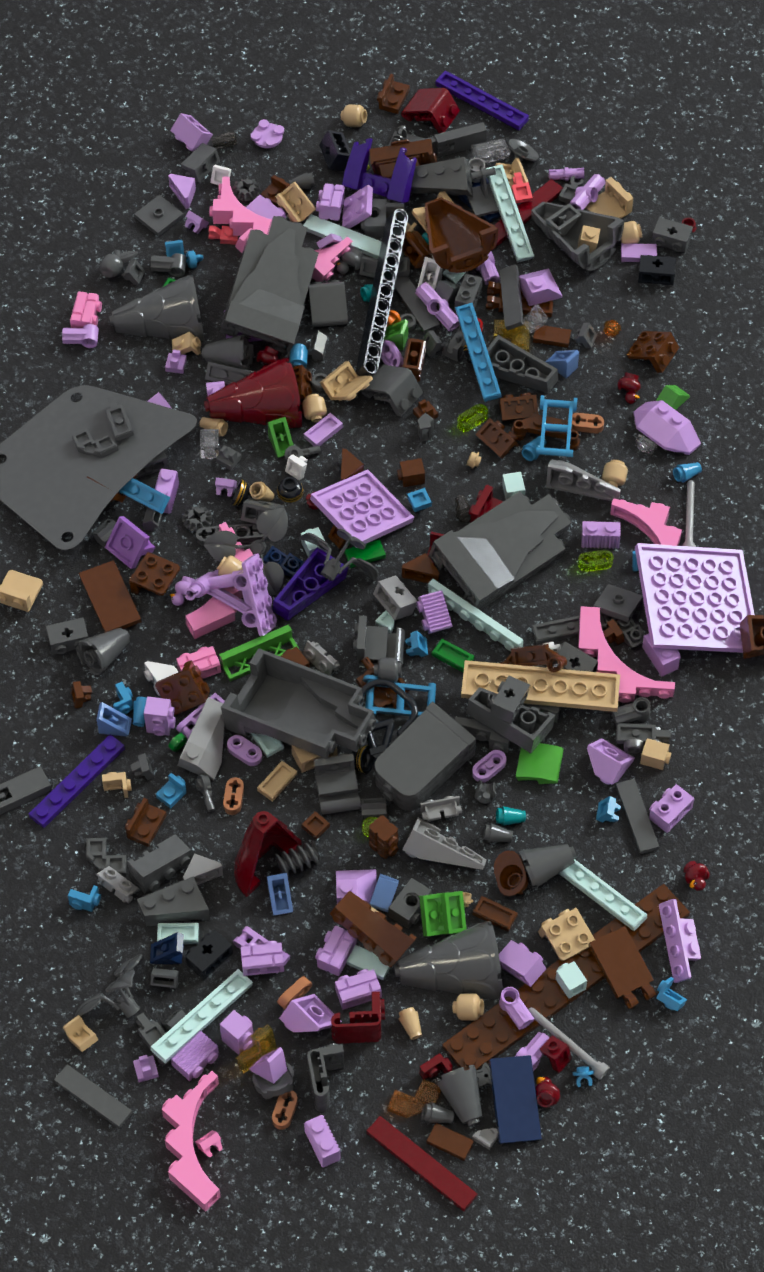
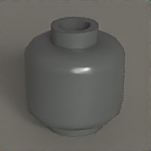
[374,658,402,683]

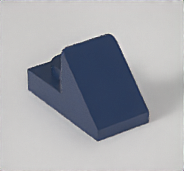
[150,932,184,964]

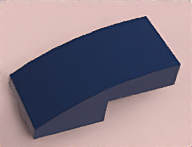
[263,546,304,577]

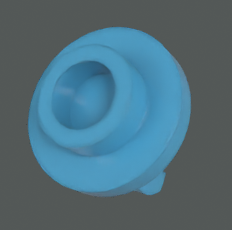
[573,1066,594,1087]

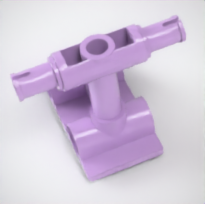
[184,554,277,636]

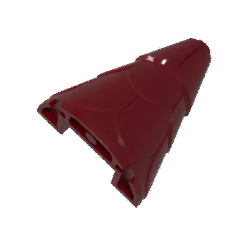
[204,358,302,429]
[234,811,302,897]

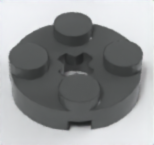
[252,1063,295,1099]

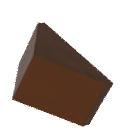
[341,448,364,481]
[402,553,439,583]

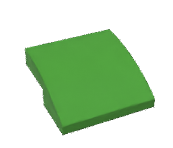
[516,743,564,784]
[419,891,466,936]

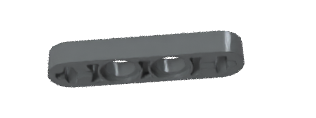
[196,523,268,546]

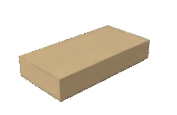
[257,761,297,802]

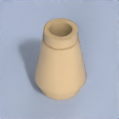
[199,417,228,437]
[250,482,274,502]
[399,1007,422,1040]

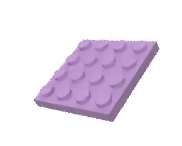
[310,469,414,548]

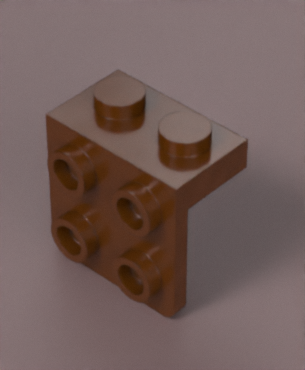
[627,331,680,373]
[129,552,180,596]
[155,660,210,715]

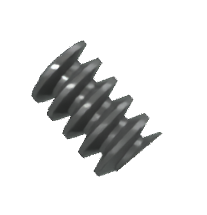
[275,840,319,877]

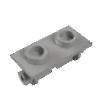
[303,640,340,676]
[420,796,462,822]
[96,866,139,903]

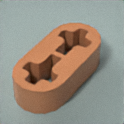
[571,413,604,433]
[223,777,244,815]
[277,976,312,1010]
[272,1090,298,1130]

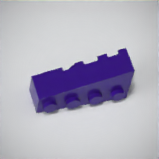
[272,547,348,621]

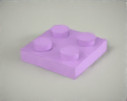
[342,185,373,229]

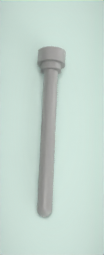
[682,480,696,547]
[528,1007,610,1080]

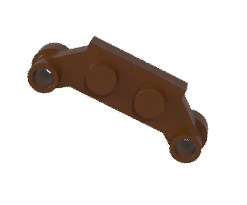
[511,414,580,451]
[500,644,567,672]

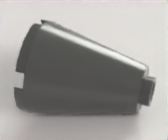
[202,334,254,370]
[76,628,130,675]
[519,844,577,889]
[436,1065,483,1127]

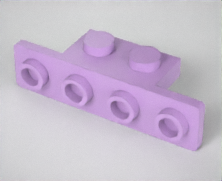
[659,899,701,983]

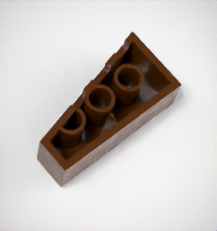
[740,615,764,659]

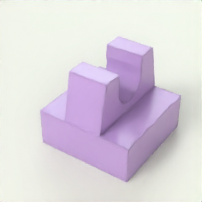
[185,211,209,234]
[165,350,187,374]
[215,477,237,497]
[133,1055,159,1082]

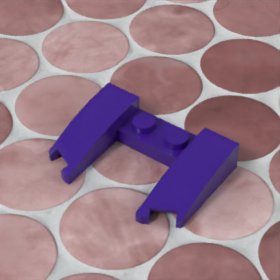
[342,138,417,203]

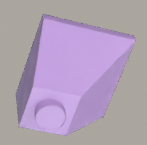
[519,268,562,306]
[587,738,635,785]
[336,869,377,904]
[279,994,342,1032]

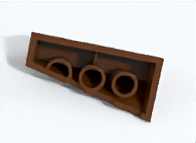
[330,891,417,968]

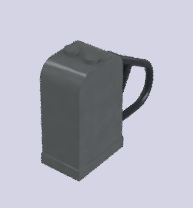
[362,679,476,811]

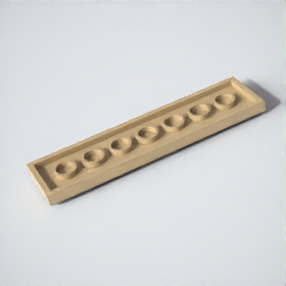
[461,660,620,712]

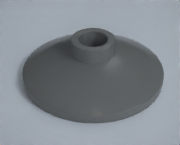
[508,139,539,161]

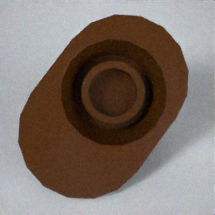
[494,850,529,896]

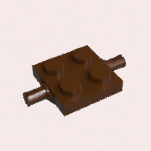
[356,657,410,710]

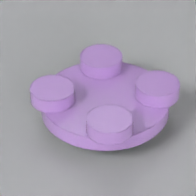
[251,119,284,148]

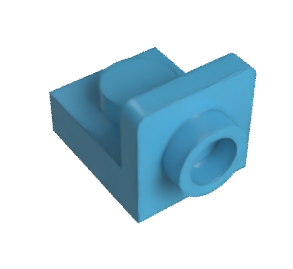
[156,773,187,809]

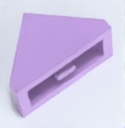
[168,174,196,209]
[249,1047,287,1084]

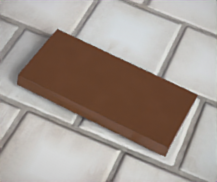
[79,560,142,632]

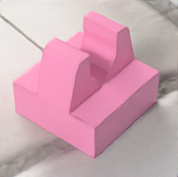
[195,1130,222,1157]

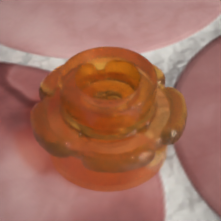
[604,320,621,337]

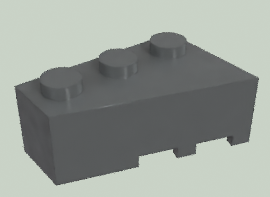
[127,834,192,895]
[137,877,210,927]

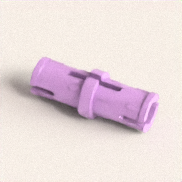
[549,167,584,181]

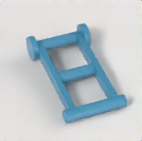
[536,395,577,457]
[363,675,436,717]

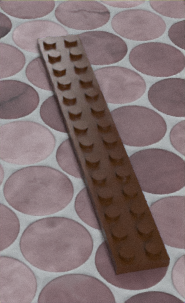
[442,884,690,1071]

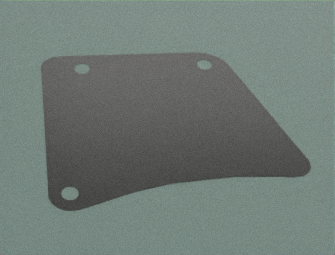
[0,385,197,550]

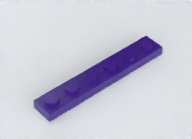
[435,70,529,130]
[29,734,125,828]

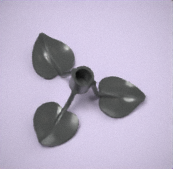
[204,508,288,595]
[299,529,379,582]
[74,954,143,1018]

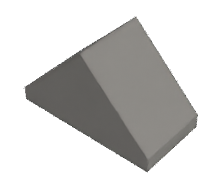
[183,853,223,885]

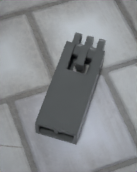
[426,122,487,157]
[0,766,52,815]

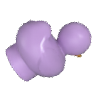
[170,576,195,606]

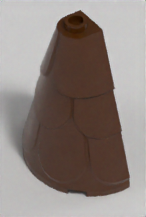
[425,197,498,273]

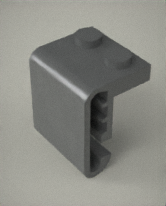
[308,280,348,327]
[360,364,423,417]
[353,615,405,667]
[314,753,361,815]
[307,1043,345,1112]

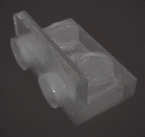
[471,138,510,164]

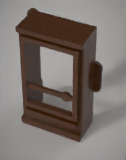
[369,139,437,178]

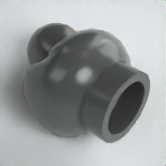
[337,247,364,274]

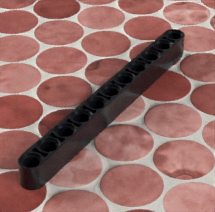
[356,209,408,376]

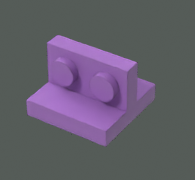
[105,516,155,569]

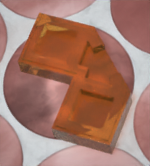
[387,1080,441,1118]

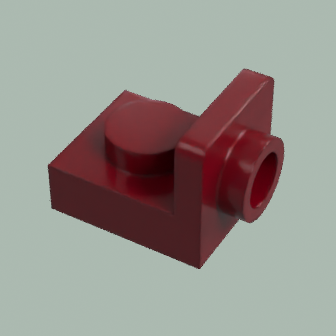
[540,1036,572,1073]
[419,1053,453,1080]

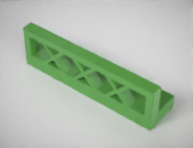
[219,624,299,682]

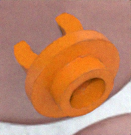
[387,310,401,326]

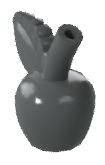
[99,250,138,278]

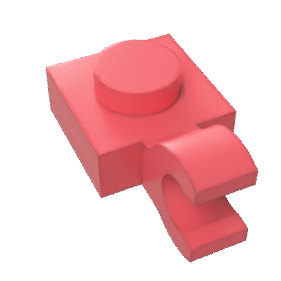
[511,172,533,203]
[208,225,239,245]

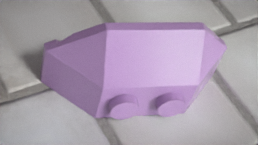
[633,400,701,455]

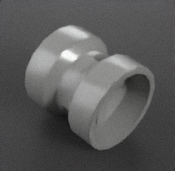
[469,158,485,183]

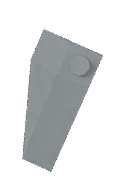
[546,459,621,501]
[178,697,225,781]
[402,817,486,870]

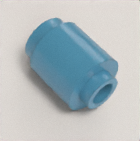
[289,343,308,368]

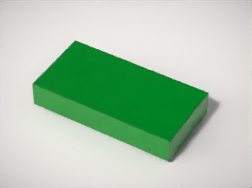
[344,540,386,568]
[432,639,475,673]

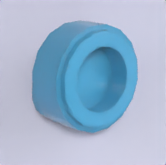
[186,250,204,269]

